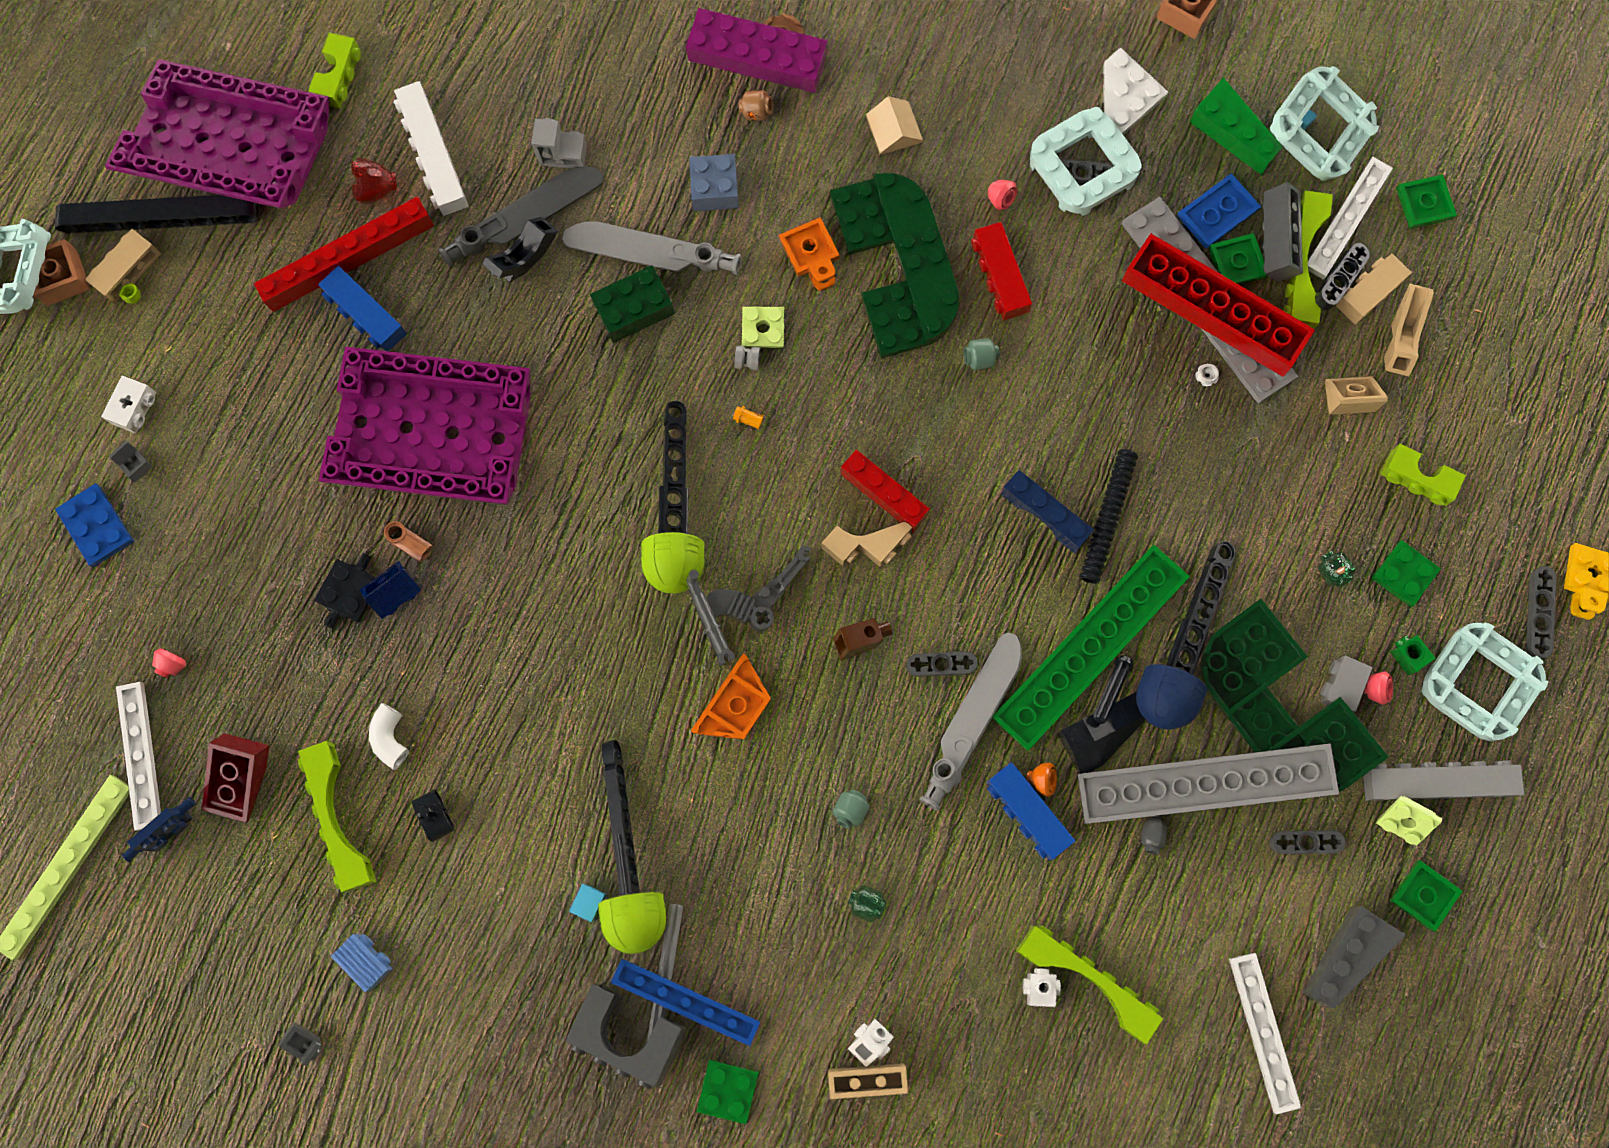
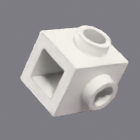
[1023,968,1060,1007]
[848,1019,893,1067]

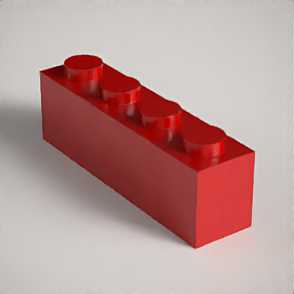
[971,222,1032,321]
[841,449,930,533]

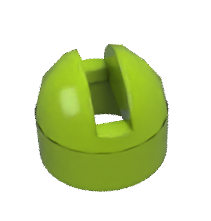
[119,284,141,304]

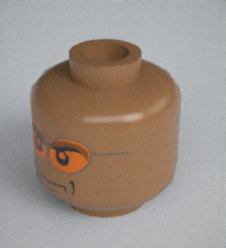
[739,90,773,121]

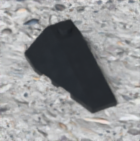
[1057,692,1146,774]

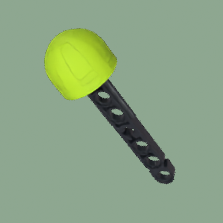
[641,401,704,594]
[598,740,666,954]

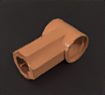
[384,522,433,563]

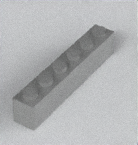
[1363,761,1524,801]

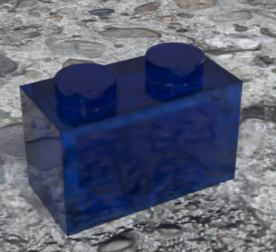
[360,561,421,619]

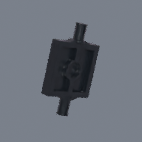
[314,553,381,629]

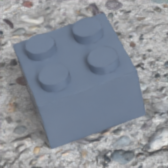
[689,154,739,211]

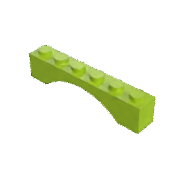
[1283,190,1333,329]
[298,741,377,893]
[1016,925,1163,1045]

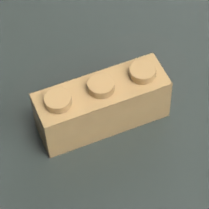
[85,229,161,304]
[1336,253,1412,325]
[828,1063,908,1099]

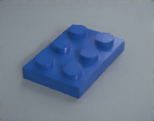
[1177,173,1261,249]
[55,483,134,568]

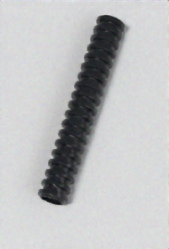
[1079,449,1139,584]

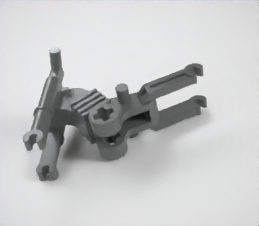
[686,546,811,666]

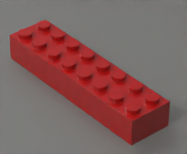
[1121,233,1315,377]

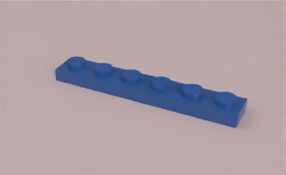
[611,958,760,1046]

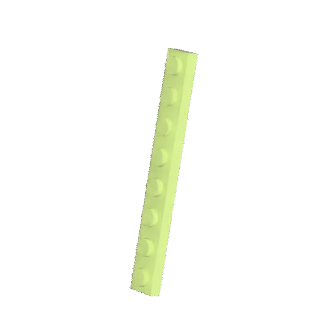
[0,775,130,960]

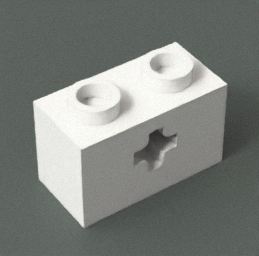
[101,376,157,433]

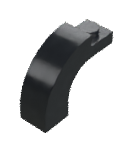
[482,217,558,282]

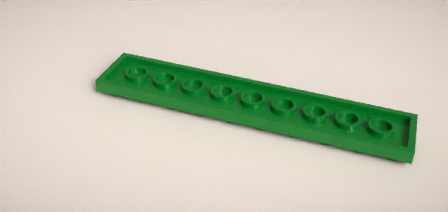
[992,544,1190,751]

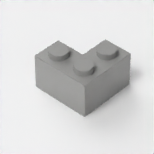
[531,118,587,168]

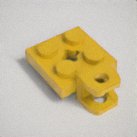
[1564,543,1609,620]

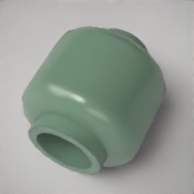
[964,338,1000,370]
[833,790,869,829]

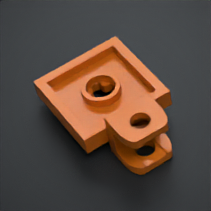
[779,217,840,291]

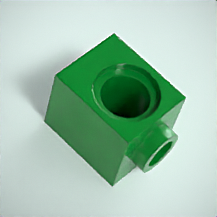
[1390,635,1436,675]

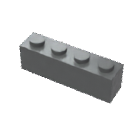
[1262,182,1303,282]

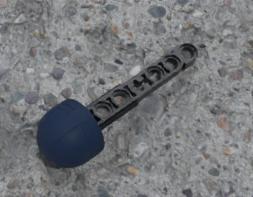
[1136,541,1236,730]

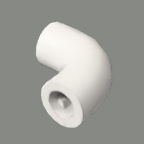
[369,703,409,770]

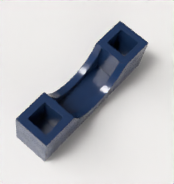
[1001,470,1094,554]

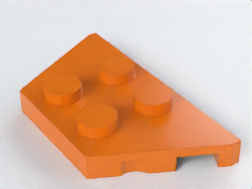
[691,653,771,740]

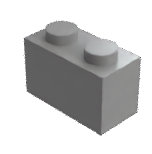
[1320,655,1373,713]

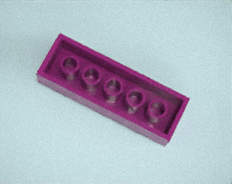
[686,8,828,93]

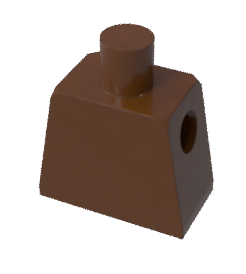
[833,618,892,661]

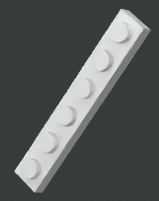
[1308,157,1393,280]
[116,682,161,831]
[1229,953,1301,1114]

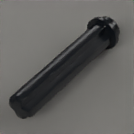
[1093,655,1134,724]

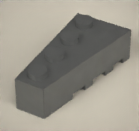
[1302,906,1406,1009]

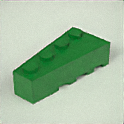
[1190,77,1283,175]

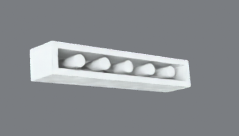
[394,81,469,216]

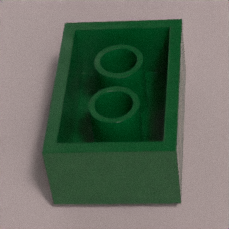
[589,265,675,343]

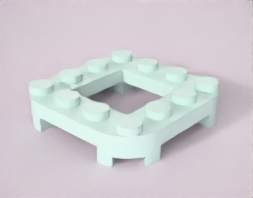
[1270,66,1379,181]
[1030,107,1142,216]
[0,219,51,314]
[1422,623,1548,742]

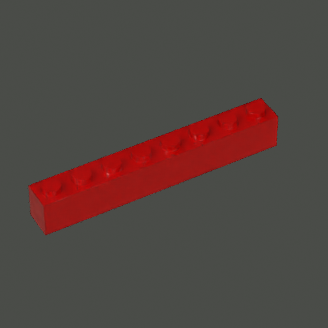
[253,196,434,312]

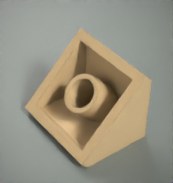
[866,96,923,155]
[1325,376,1388,415]

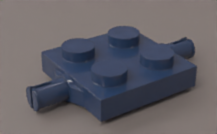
[122,797,196,862]

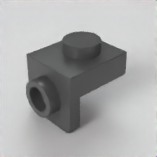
[109,441,152,483]
[278,1022,322,1066]

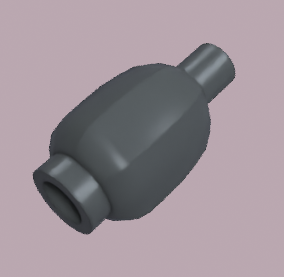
[1141,815,1167,855]

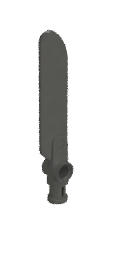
[438,166,603,267]

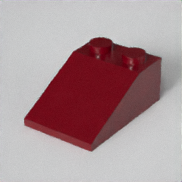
[201,733,269,823]

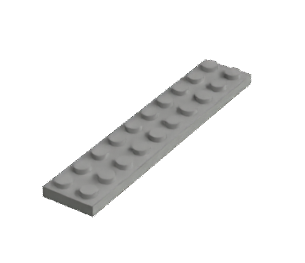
[1121,197,1298,404]
[1077,744,1339,824]

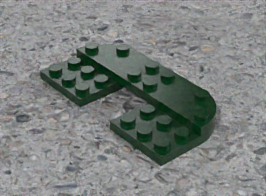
[829,173,959,359]
[1200,598,1389,797]

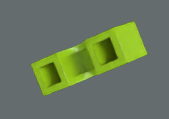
[308,33,361,109]
[1380,443,1466,506]

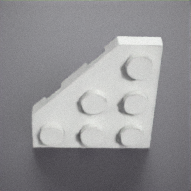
[1103,48,1168,135]

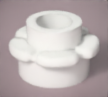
[1196,364,1219,386]

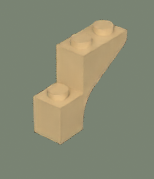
[1384,284,1434,377]
[821,522,912,567]

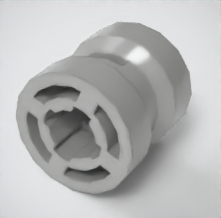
[734,345,760,371]

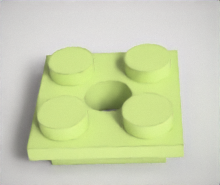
[742,307,784,348]
[1376,796,1442,846]

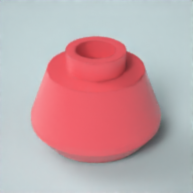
[988,180,1017,210]
[152,648,186,678]
[1363,671,1393,705]

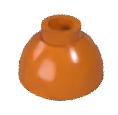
[1026,763,1057,797]

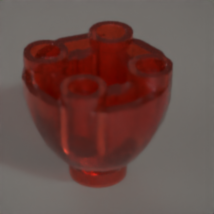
[351,158,397,204]

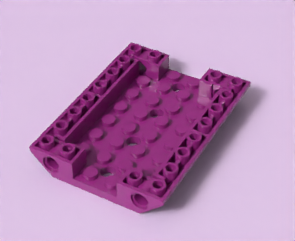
[105,59,330,208]
[318,346,531,505]

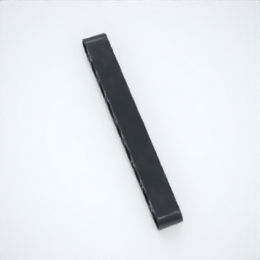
[55,195,258,233]

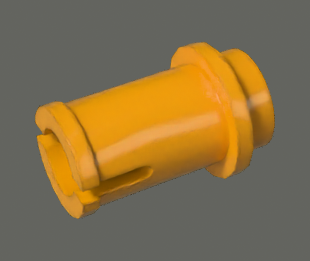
[733,406,764,430]

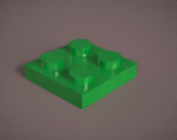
[1396,174,1457,229]
[1208,233,1268,285]
[1371,540,1441,607]
[1389,860,1463,932]
[696,1059,759,1125]

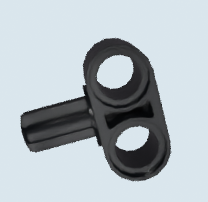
[412,789,455,842]

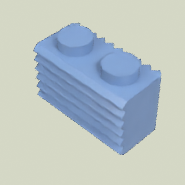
[331,934,393,993]

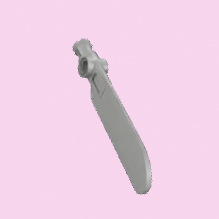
[563,222,742,275]
[919,633,1022,811]

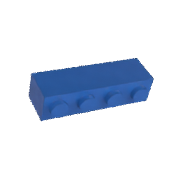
[318,266,407,351]
[986,762,1075,861]

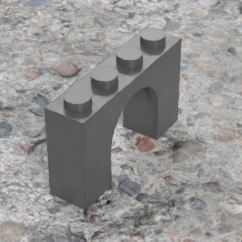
[565,984,687,1089]

